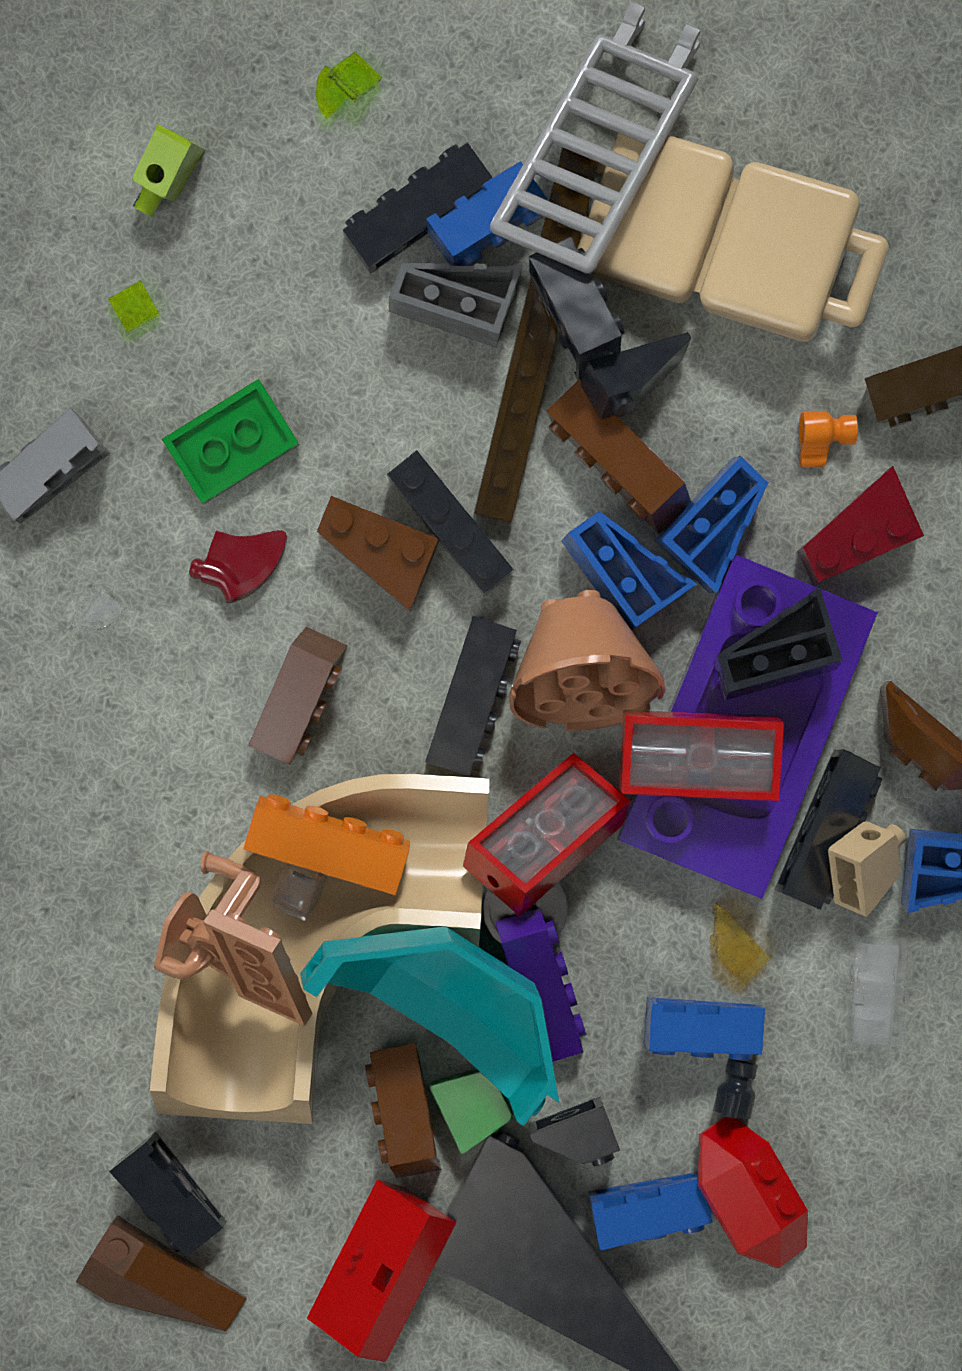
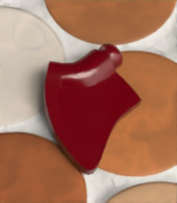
[189,530,287,603]

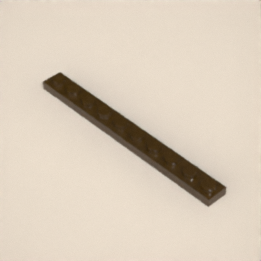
[473,147,598,523]

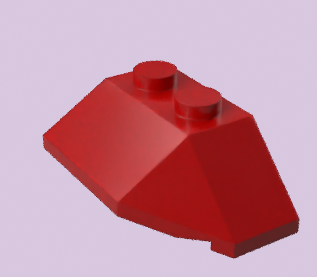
[698,1116,808,1268]

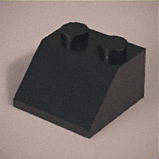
[529,1096,620,1166]

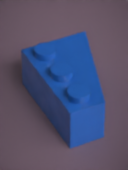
[426,161,547,266]
[654,456,769,593]
[561,511,697,631]
[901,828,962,913]
[644,997,765,1060]
[588,1172,713,1251]

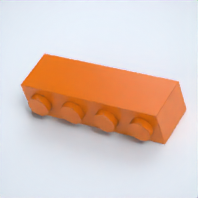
[243,794,410,895]

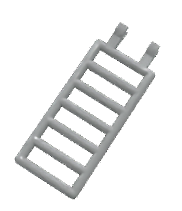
[490,2,700,274]

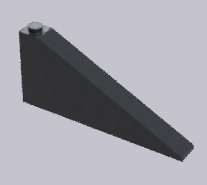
[435,1130,683,1371]

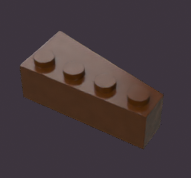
[546,379,691,534]

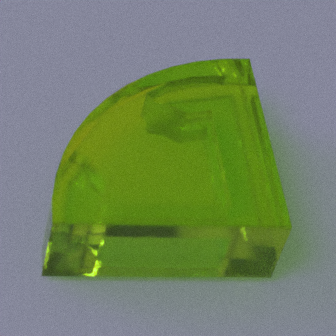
[315,65,353,120]

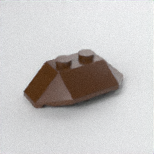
[880,681,962,791]

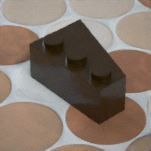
[864,346,962,428]

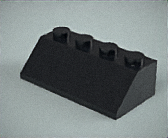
[774,749,882,910]

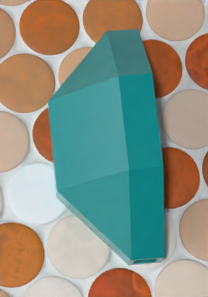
[300,926,560,1126]

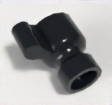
[713,1058,758,1119]

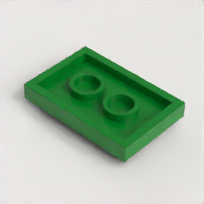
[162,379,300,505]

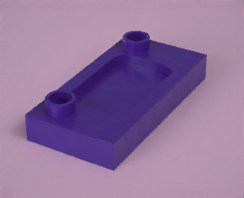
[617,554,878,899]

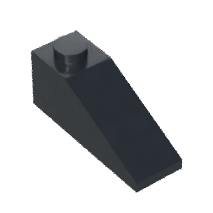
[580,332,692,419]

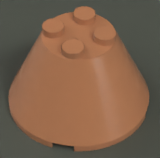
[509,590,665,731]

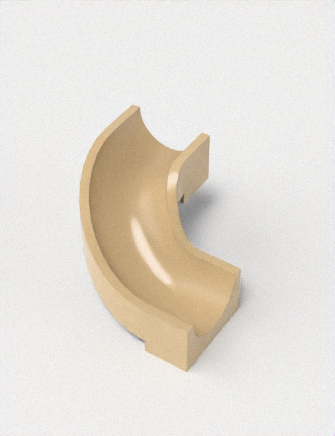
[149,774,489,1124]

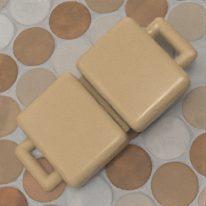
[578,133,889,342]

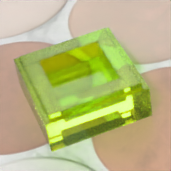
[327,51,382,103]
[108,280,160,333]

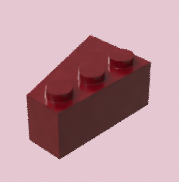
[798,466,924,585]

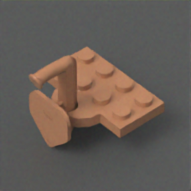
[154,851,313,1026]

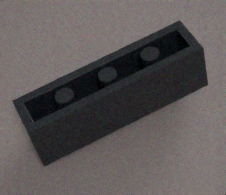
[342,142,493,274]
[387,450,514,596]
[425,616,521,776]

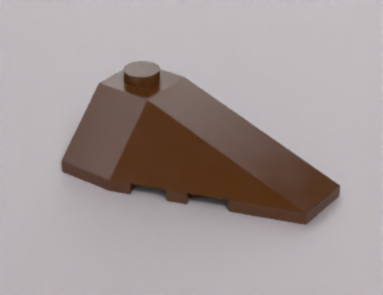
[76,1216,247,1331]

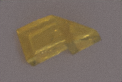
[710,902,770,984]

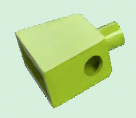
[132,124,205,217]

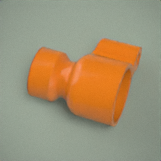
[799,411,858,467]

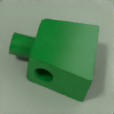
[430,1069,513,1154]

